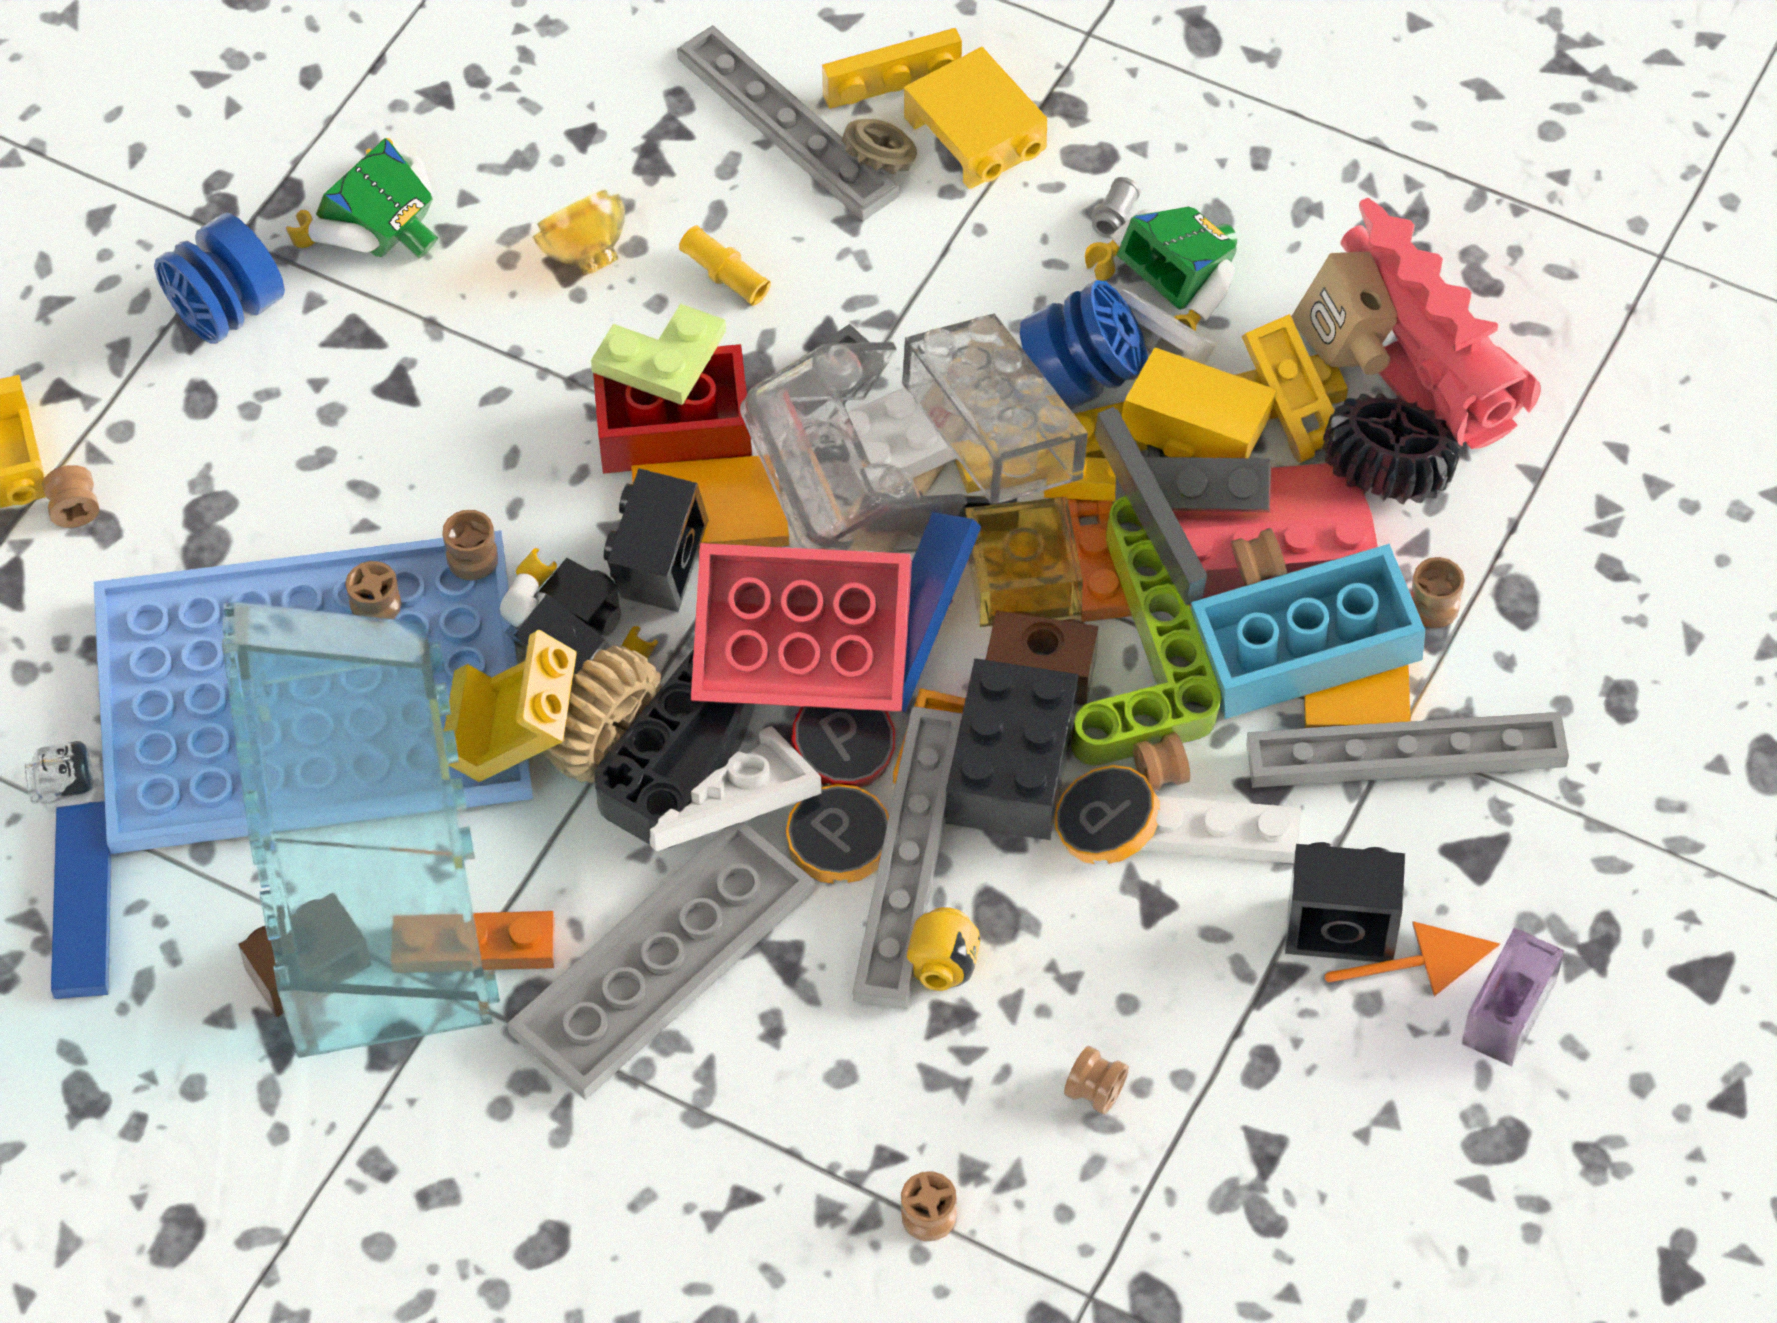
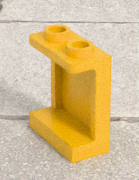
[904,46,1047,189]
[0,374,45,508]
[439,630,576,782]

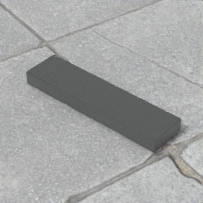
[1095,407,1207,606]

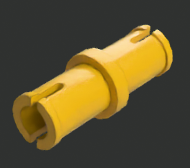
[678,225,771,306]

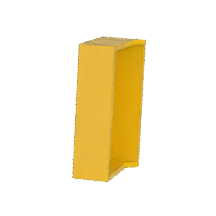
[1121,347,1277,458]

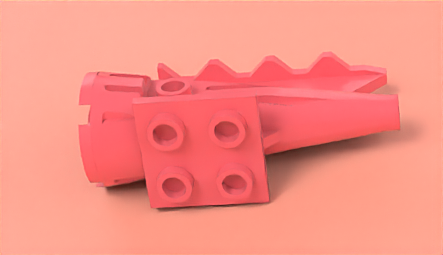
[1340,197,1541,449]

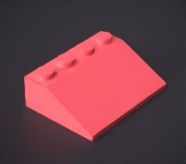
[1173,463,1378,606]
[691,543,912,712]

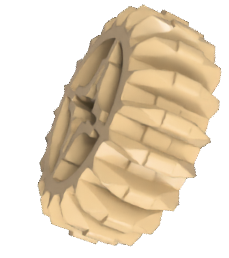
[543,645,662,783]

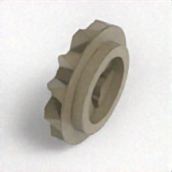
[841,119,917,174]

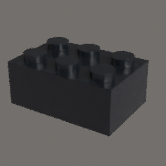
[946,658,1079,840]

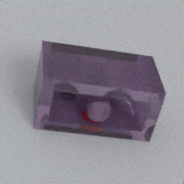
[1462,927,1565,1067]

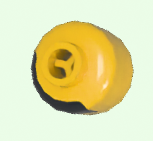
[907,907,981,991]

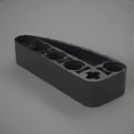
[594,649,755,848]

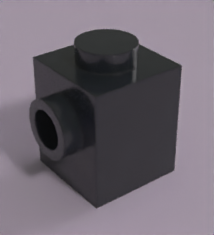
[538,558,621,636]

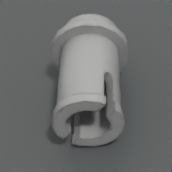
[1091,177,1141,238]

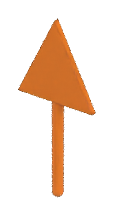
[1325,921,1501,997]

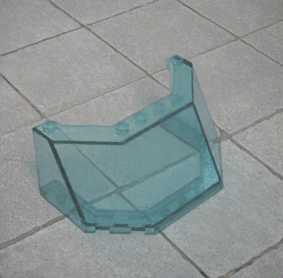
[222,602,500,1058]

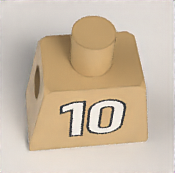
[1291,252,1397,375]

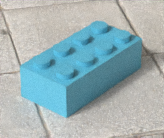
[1191,544,1425,719]

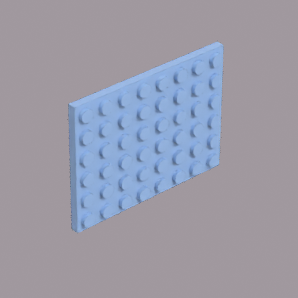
[93,530,533,854]

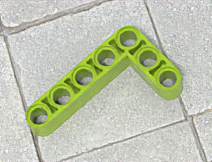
[1070,495,1222,766]

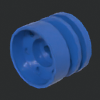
[154,213,285,344]
[1020,280,1148,410]

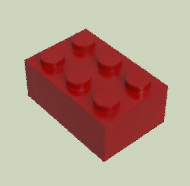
[593,344,752,474]

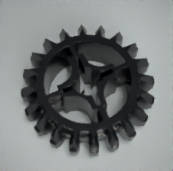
[1322,393,1460,505]

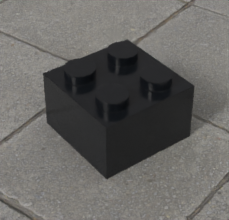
[603,468,709,612]
[1285,842,1406,962]

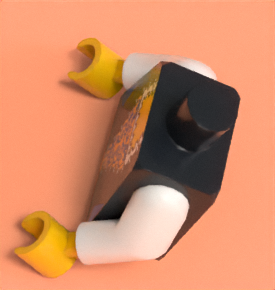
[500,548,658,674]

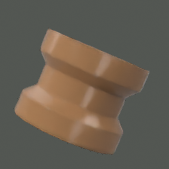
[42,465,100,528]
[1231,528,1287,586]
[345,561,402,627]
[1133,732,1190,792]
[1064,1046,1129,1115]
[901,1171,957,1242]

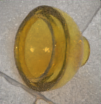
[532,189,625,276]

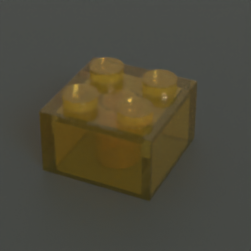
[965,496,1083,627]

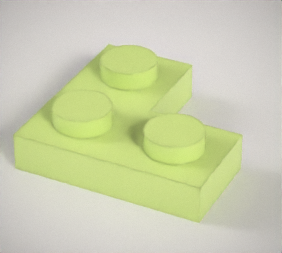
[591,303,726,405]

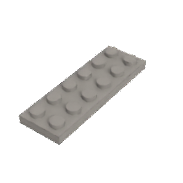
[507,822,815,1100]

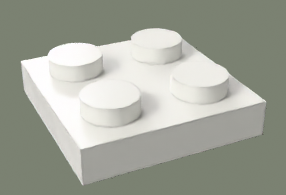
[823,383,958,495]

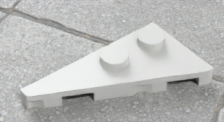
[649,726,821,852]

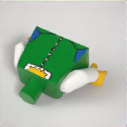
[286,138,438,259]
[1084,206,1238,331]

